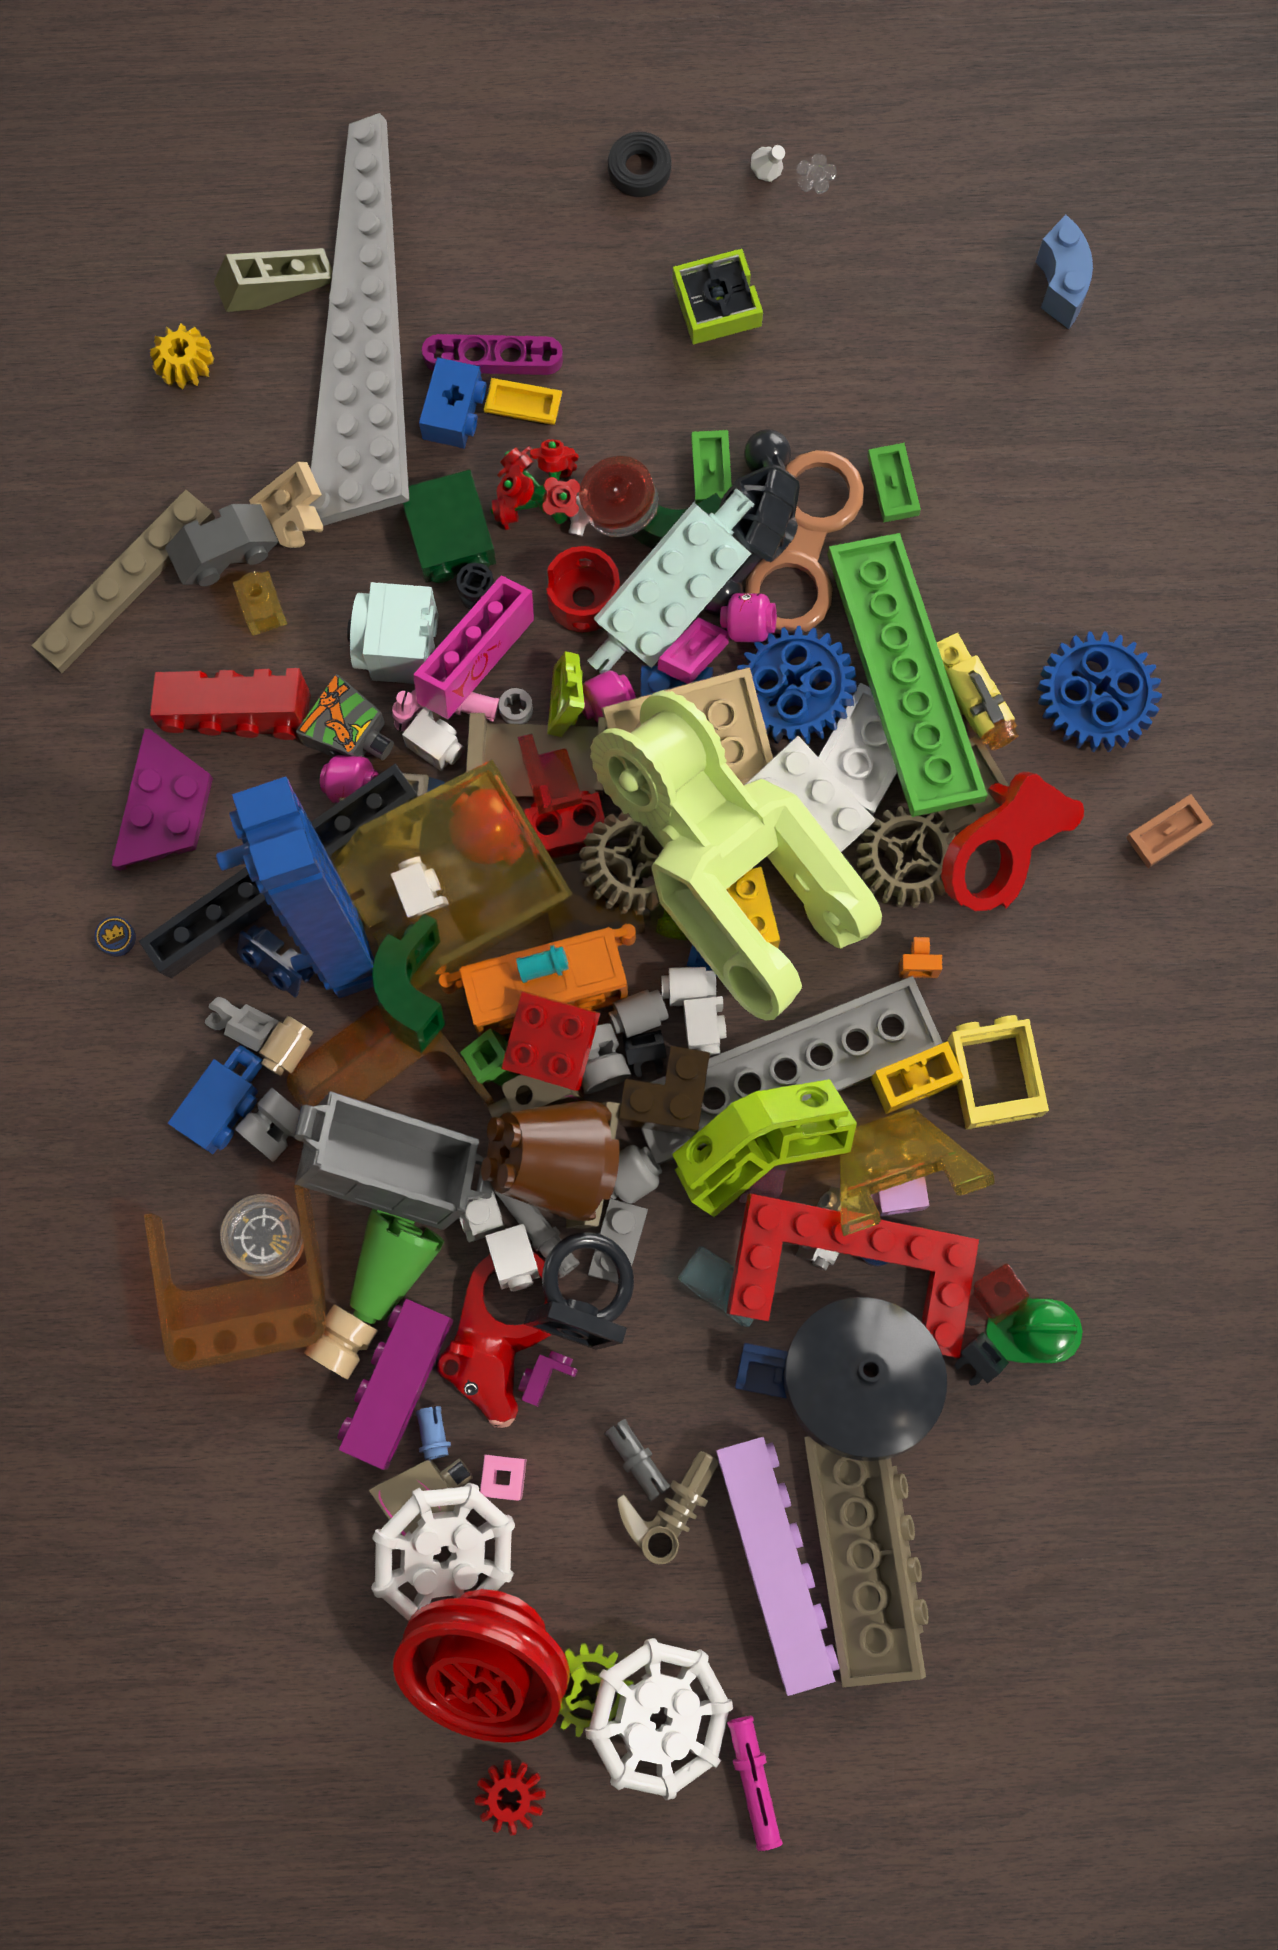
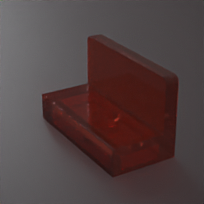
[518,733,583,815]

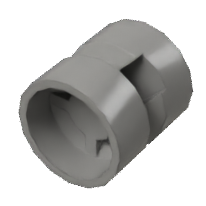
[581,1024,631,1094]
[235,1087,300,1162]

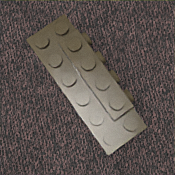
[804,1436,929,1687]

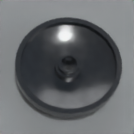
[784,1297,947,1461]

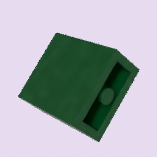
[403,470,496,583]

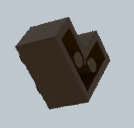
[619,1046,710,1136]

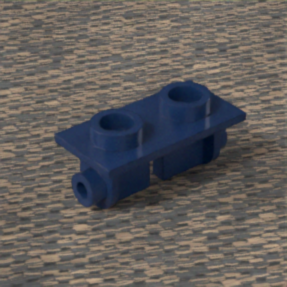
[237,925,315,998]

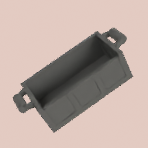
[294,1091,493,1230]

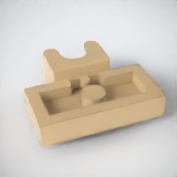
[249,462,323,548]

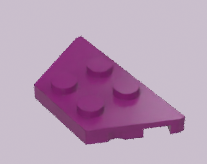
[111,729,213,871]

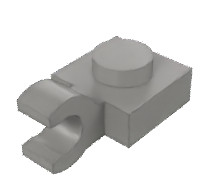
[205,997,279,1052]

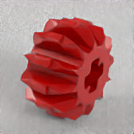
[475,1759,546,1835]

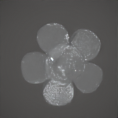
[797,154,837,194]

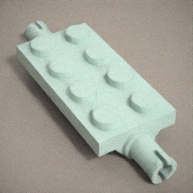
[587,488,755,673]

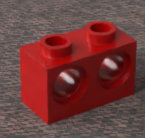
[524,791,610,862]

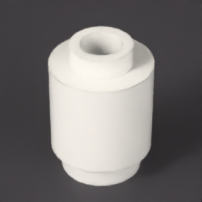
[661,967,716,1006]

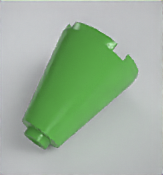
[349,1209,444,1324]

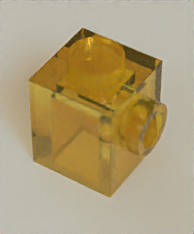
[233,571,288,636]

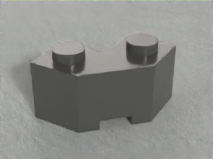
[165,504,279,586]

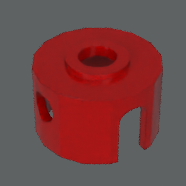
[546,546,620,633]

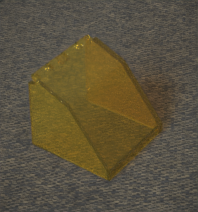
[333,759,572,991]

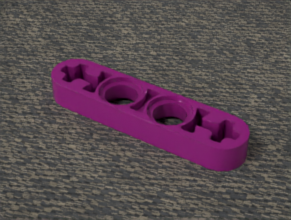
[422,334,563,375]

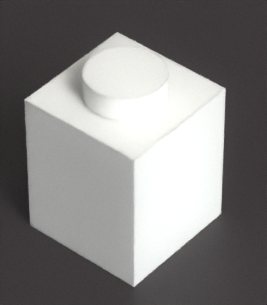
[485,1224,540,1291]

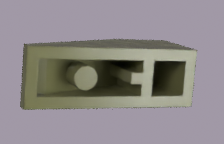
[214,248,333,312]

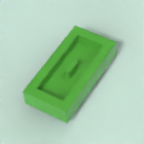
[691,430,732,504]
[867,443,921,523]

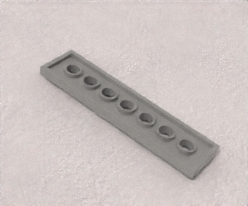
[641,976,943,1165]

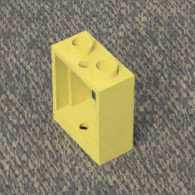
[947,1015,1049,1130]

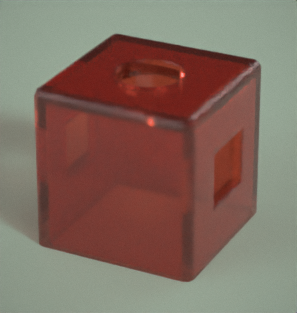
[973,1263,1029,1324]

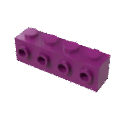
[337,1299,454,1470]

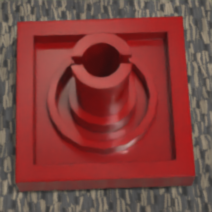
[501,992,600,1091]

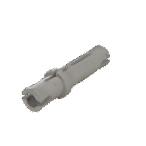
[493,1189,580,1278]

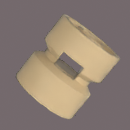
[304,1304,378,1380]

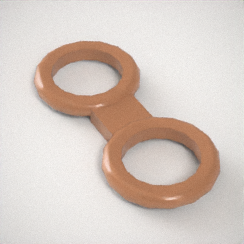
[745,450,864,635]

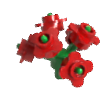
[491,439,580,530]

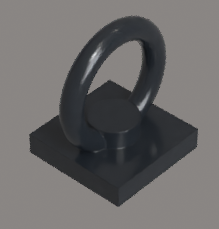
[524,1232,634,1350]

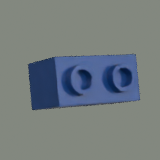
[419,357,487,449]

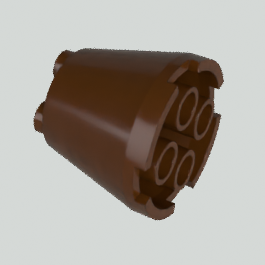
[481,1100,619,1221]

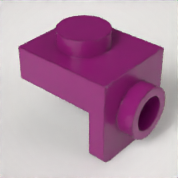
[518,1351,578,1407]

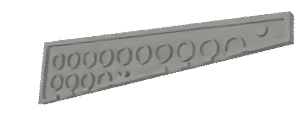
[309,113,409,526]

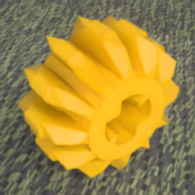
[150,323,214,389]

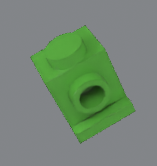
[460,1028,521,1086]

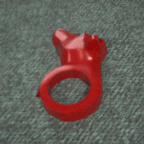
[941,771,1084,911]
[437,1251,560,1428]

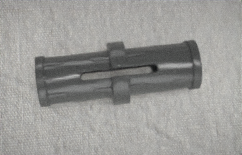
[604,1419,670,1502]

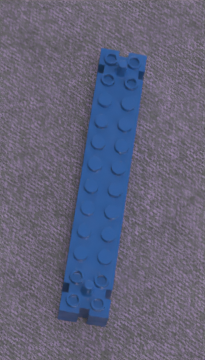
[216,776,374,998]

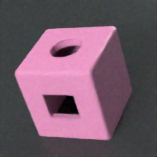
[480,1455,527,1501]

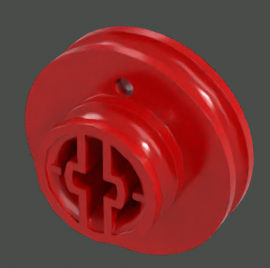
[393,1589,570,1743]

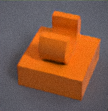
[899,937,942,978]

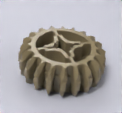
[856,806,955,908]
[579,812,664,915]

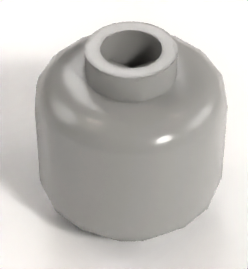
[611,1145,662,1204]

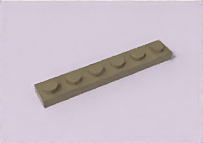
[31,490,215,674]

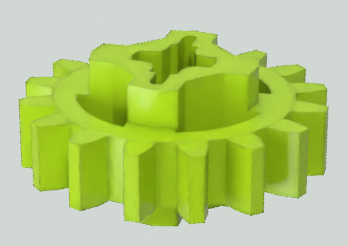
[559,1643,634,1737]

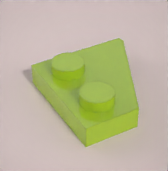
[547,651,584,737]

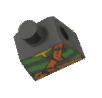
[296,674,394,761]

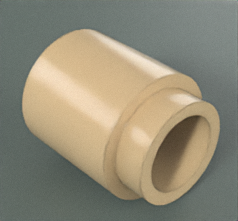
[259,1016,314,1076]

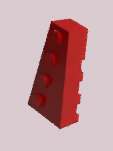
[150,668,311,740]

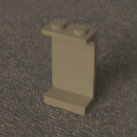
[466,713,607,801]

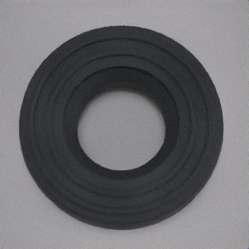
[608,132,671,197]

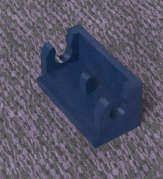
[735,1343,788,1399]

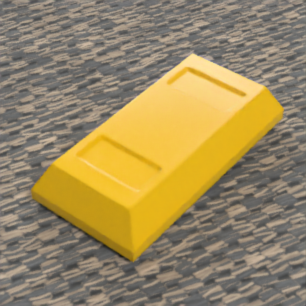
[484,378,562,425]

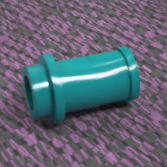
[516,945,569,983]

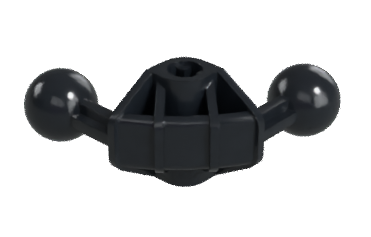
[703,429,800,616]

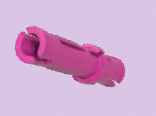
[727,1716,783,1851]

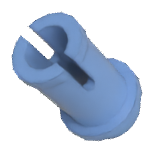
[416,1406,451,1460]

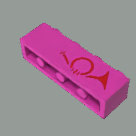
[413,575,534,719]

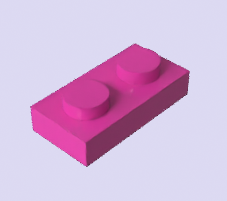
[658,617,729,684]

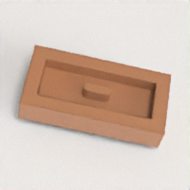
[1126,794,1214,868]

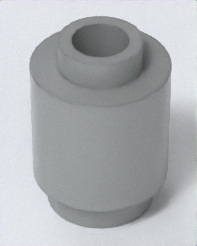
[608,989,669,1039]

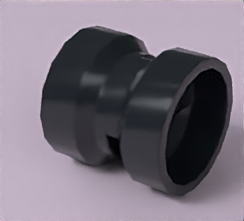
[457,563,494,610]

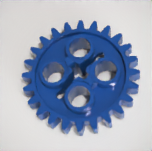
[737,626,857,744]
[1037,631,1162,752]

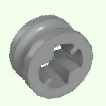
[499,688,533,724]

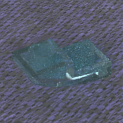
[678,1246,754,1327]

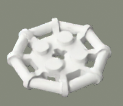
[371,1483,515,1621]
[585,1638,733,1800]

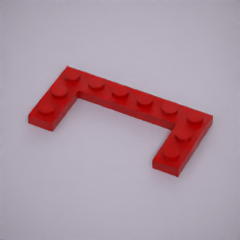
[726,1194,979,1358]

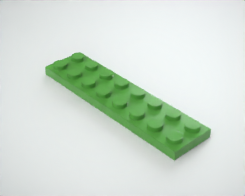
[827,533,988,817]

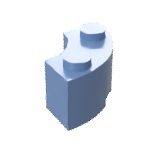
[1036,214,1093,329]

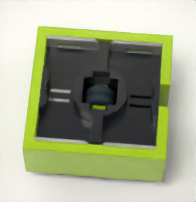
[672,249,763,345]

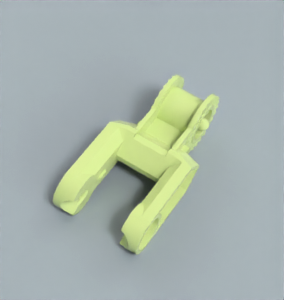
[590,690,882,1020]

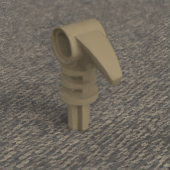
[617,1451,719,1564]

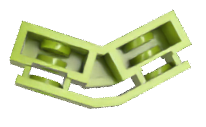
[672,1079,857,1217]

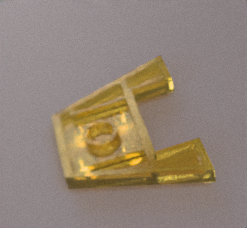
[840,1108,995,1236]

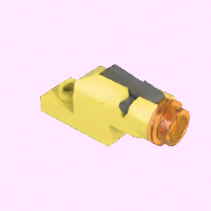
[937,633,1018,751]

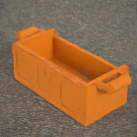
[439,924,636,1037]

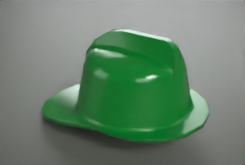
[986,1299,1083,1363]

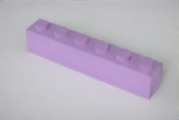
[716,1437,839,1696]

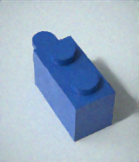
[168,1045,263,1154]

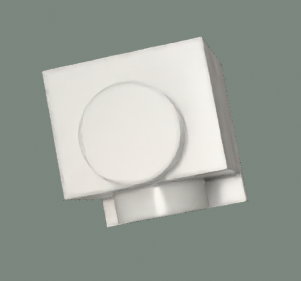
[402,707,464,772]
[391,856,449,919]
[683,996,726,1057]
[459,1191,506,1243]

